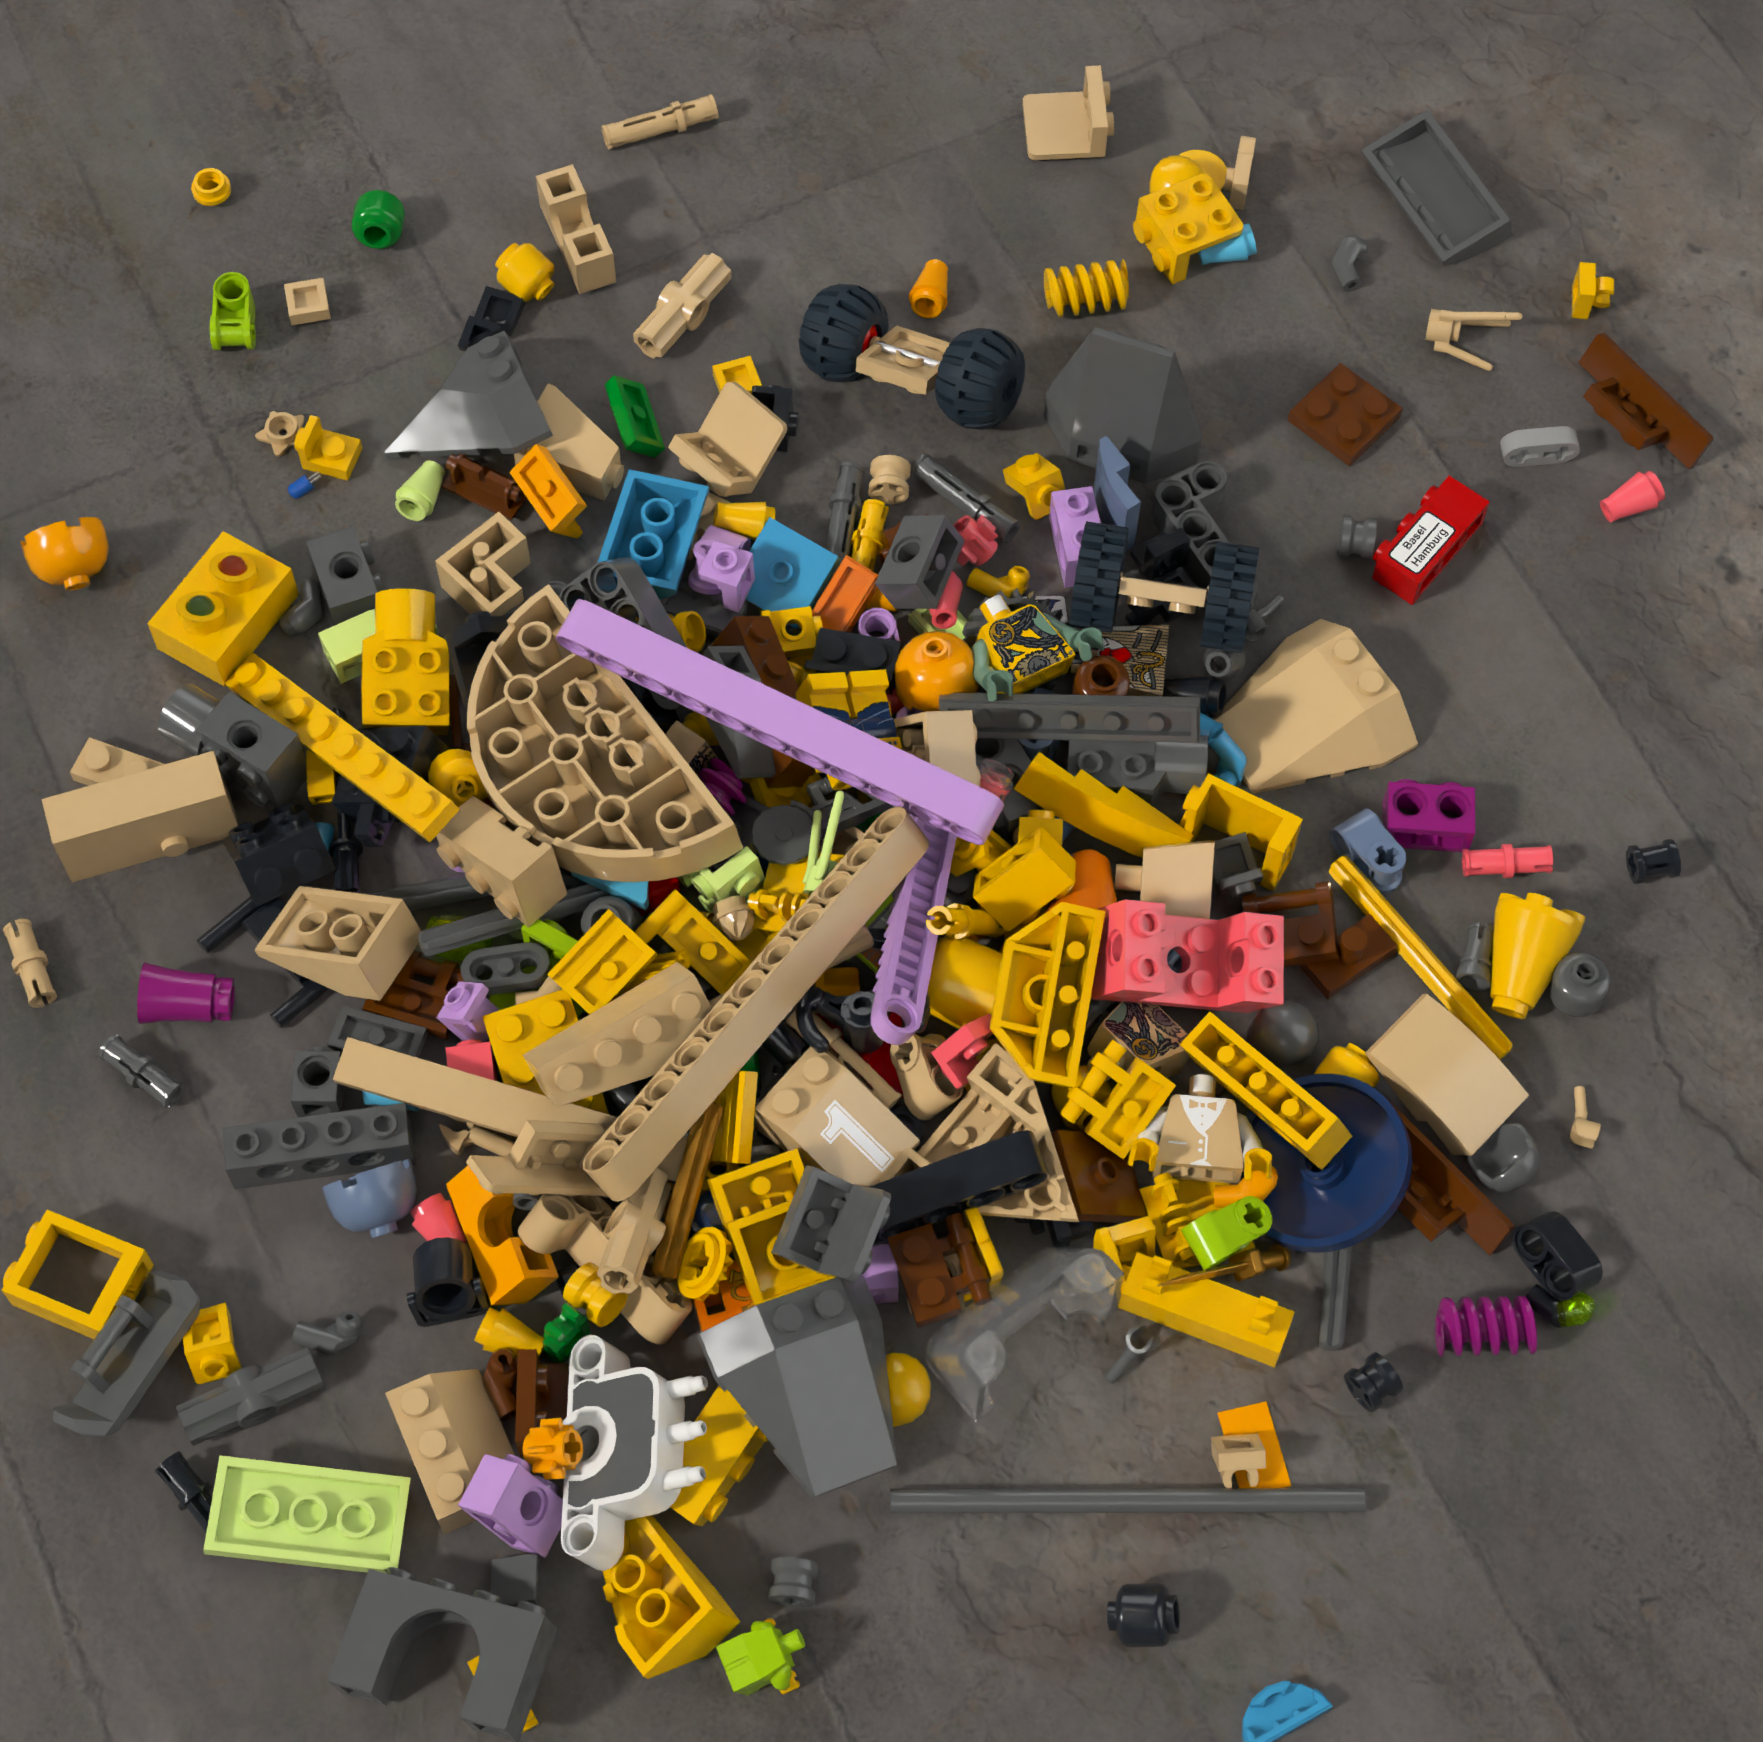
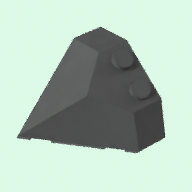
[384,330,553,458]

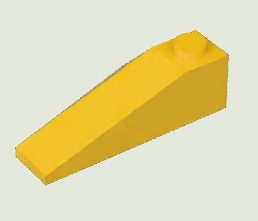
[602,1515,740,1679]

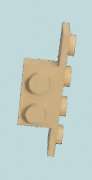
[466,1120,609,1198]

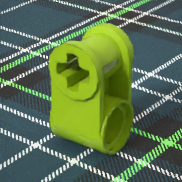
[210,272,256,350]
[1181,1196,1272,1270]

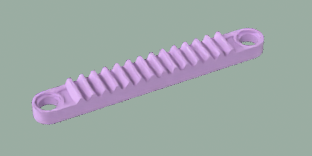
[871,814,957,1045]

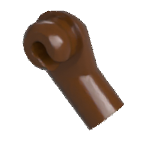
[482,1348,518,1421]

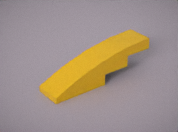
[1014,752,1194,858]

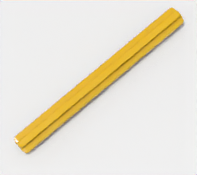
[1329,855,1513,1060]

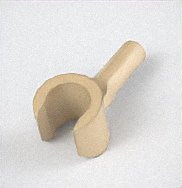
[1569,1086,1601,1149]

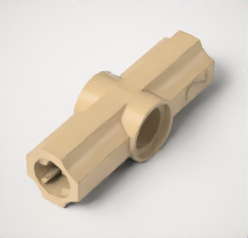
[633,253,732,359]
[597,1168,671,1294]

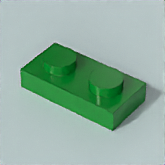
[604,375,665,458]

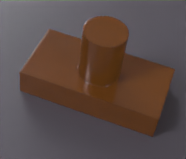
[1300,914,1398,1000]

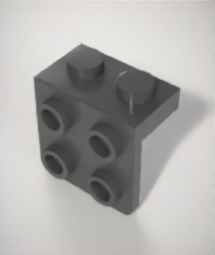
[771,1165,891,1282]

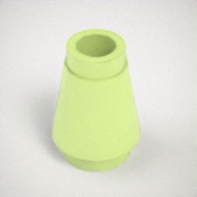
[395,460,445,521]

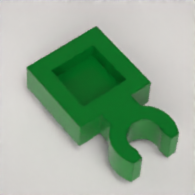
[543,1303,591,1363]

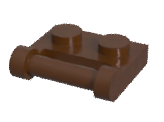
[1242,881,1339,967]

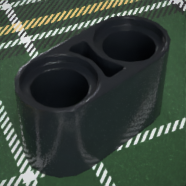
[1512,1211,1603,1301]

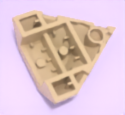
[879,1043,1079,1222]

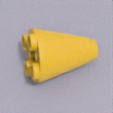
[1490,893,1585,1019]

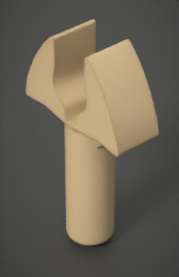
[439,1117,515,1156]

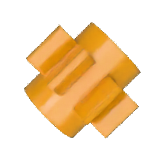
[523,1418,583,1480]

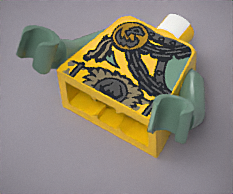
[972,595,1104,701]

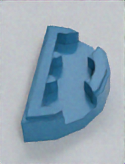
[1242,1681,1333,1742]

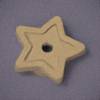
[255,411,304,457]

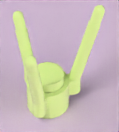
[803,791,844,896]

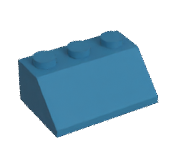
[598,469,709,600]

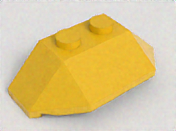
[989,902,1105,1089]

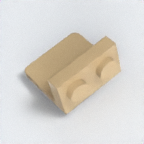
[1022,65,1114,160]
[668,382,787,497]

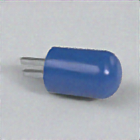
[288,472,321,499]

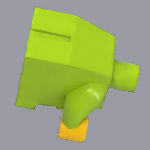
[716,1618,805,1696]

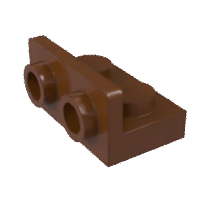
[515,1349,569,1458]

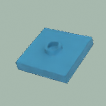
[745,517,842,628]

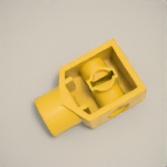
[361,589,449,735]

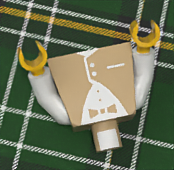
[1128,1074,1272,1184]

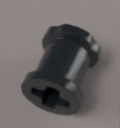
[1626,839,1681,884]

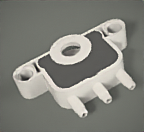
[561,1335,708,1571]

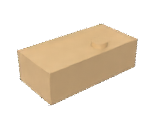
[41,751,238,883]

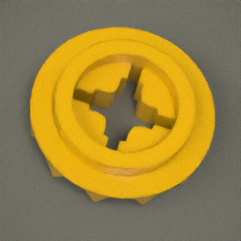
[676,1227,734,1302]

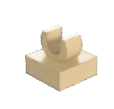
[1211,1433,1266,1488]

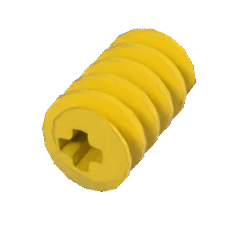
[1044,259,1129,318]

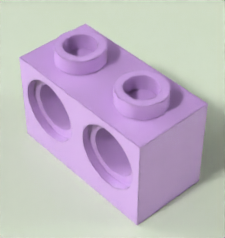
[1049,486,1101,588]

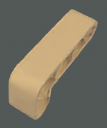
[518,1194,693,1345]

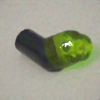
[1526,1284,1595,1328]

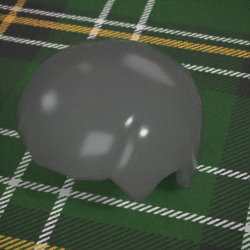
[1247,1000,1319,1069]
[1467,1123,1541,1193]

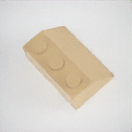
[385,1369,515,1535]

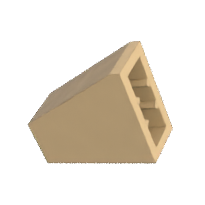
[514,384,624,501]

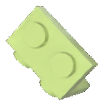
[677,846,765,913]

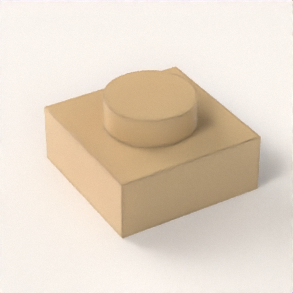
[284,278,331,326]

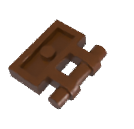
[362,950,464,1040]
[887,1213,992,1328]

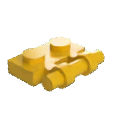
[1059,1039,1176,1159]

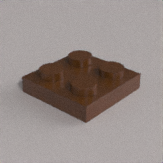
[1287,363,1403,467]

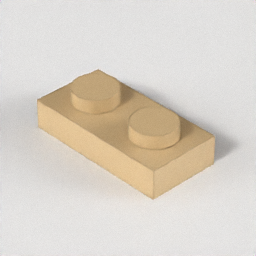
[70,737,164,786]

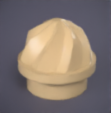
[712,896,755,941]

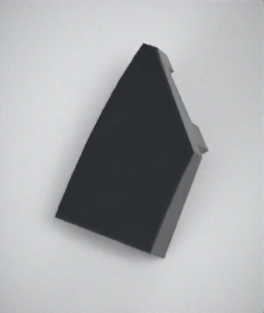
[458,286,526,351]

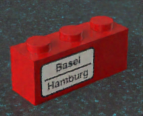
[1372,475,1490,605]

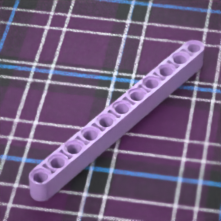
[555,599,1004,845]

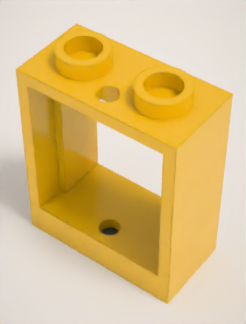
[1,1209,154,1339]

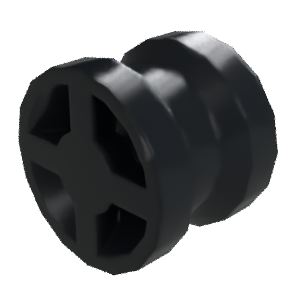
[1344,1352,1403,1412]

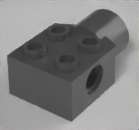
[158,684,307,809]
[1066,735,1208,807]

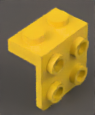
[1133,173,1243,285]

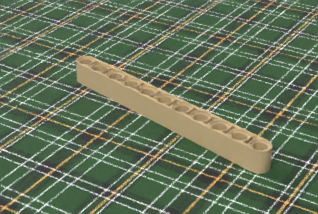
[583,806,929,1202]

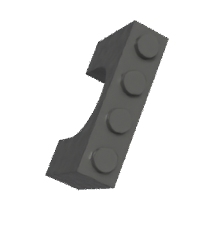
[327,1567,558,1742]

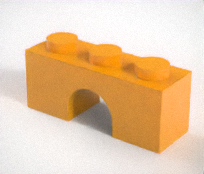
[446,1156,559,1305]

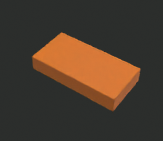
[812,555,878,633]

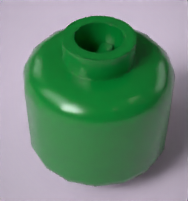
[351,190,405,249]

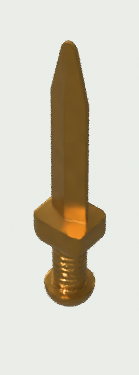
[1158,1244,1291,1287]

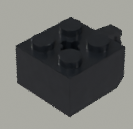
[331,725,450,847]

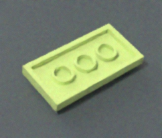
[203,1455,411,1573]

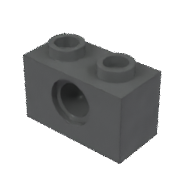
[875,515,965,609]
[306,526,385,626]

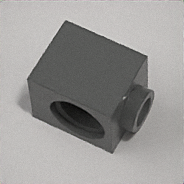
[291,1046,345,1117]

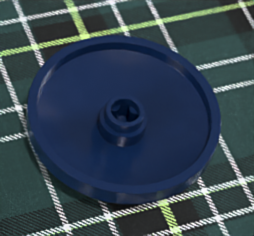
[1232,1074,1412,1253]

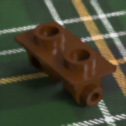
[441,453,527,521]

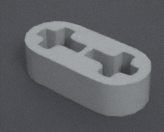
[1500,426,1580,467]

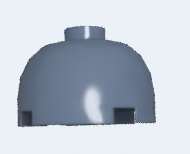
[322,1159,418,1238]

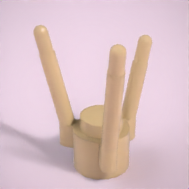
[1425,309,1522,371]

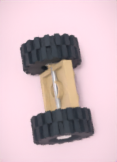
[1069,521,1260,653]

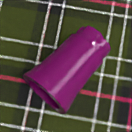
[137,962,235,1024]

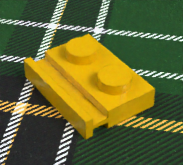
[547,909,658,1014]

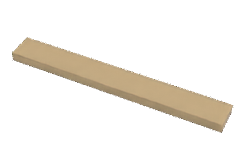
[333,1037,688,1184]

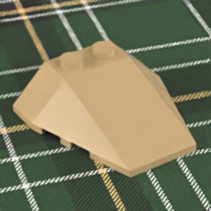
[1213,619,1418,794]

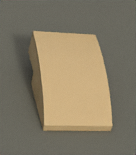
[1365,994,1529,1156]

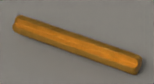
[651,1102,723,1280]

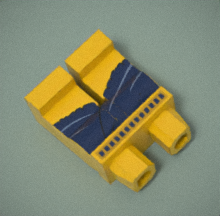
[795,669,903,790]

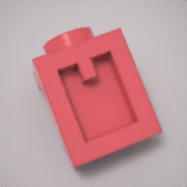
[931,1013,993,1089]

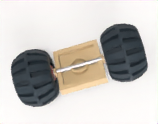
[799,284,1025,430]

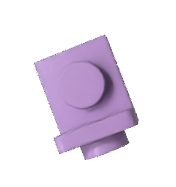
[699,541,755,613]
[436,981,499,1042]

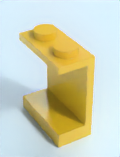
[1179,773,1303,892]

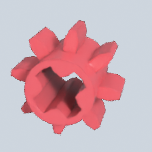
[953,515,998,566]

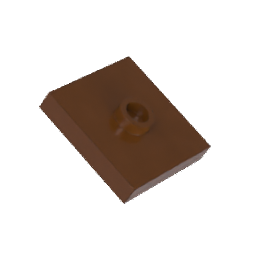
[1051,1130,1148,1223]

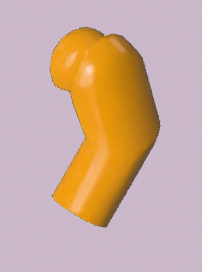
[1214,1166,1278,1208]

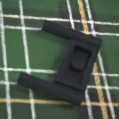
[196,897,329,1028]

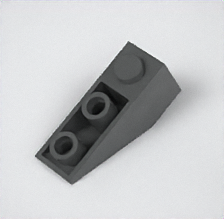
[703,646,776,779]

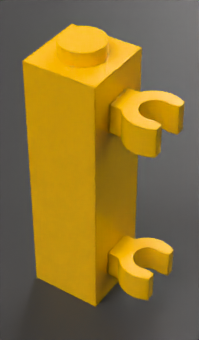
[1114,1252,1295,1368]

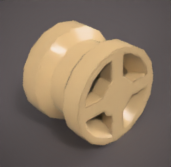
[868,455,911,505]

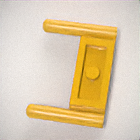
[634,889,752,995]

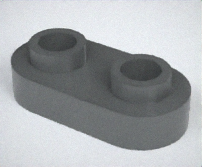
[461,942,551,996]

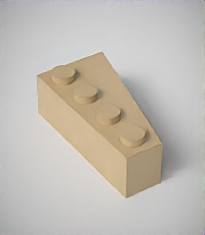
[523,962,712,1107]

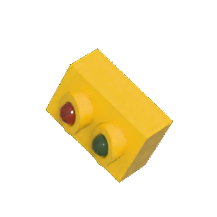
[147,531,299,687]

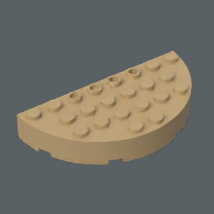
[467,584,743,882]

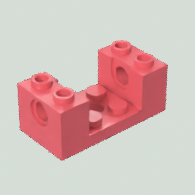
[1091,899,1284,1013]

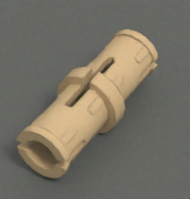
[3,919,57,1008]

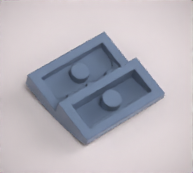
[1094,436,1141,551]

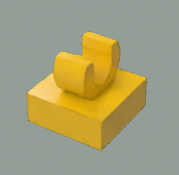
[1572,262,1614,319]

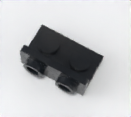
[803,628,904,695]

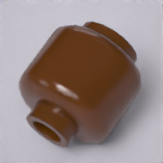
[1072,655,1130,696]

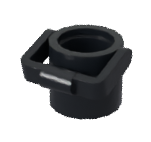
[407,1237,490,1327]

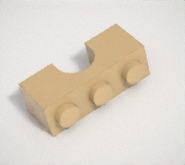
[536,164,616,294]

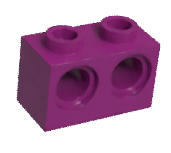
[1382,779,1475,852]

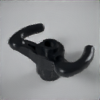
[795,987,930,1054]

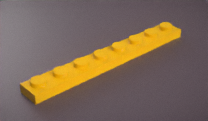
[224,653,460,842]

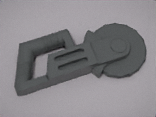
[751,777,894,866]

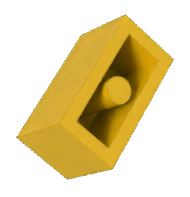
[973,826,1076,932]

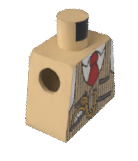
[1071,625,1169,697]

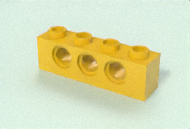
[1179,1011,1352,1170]

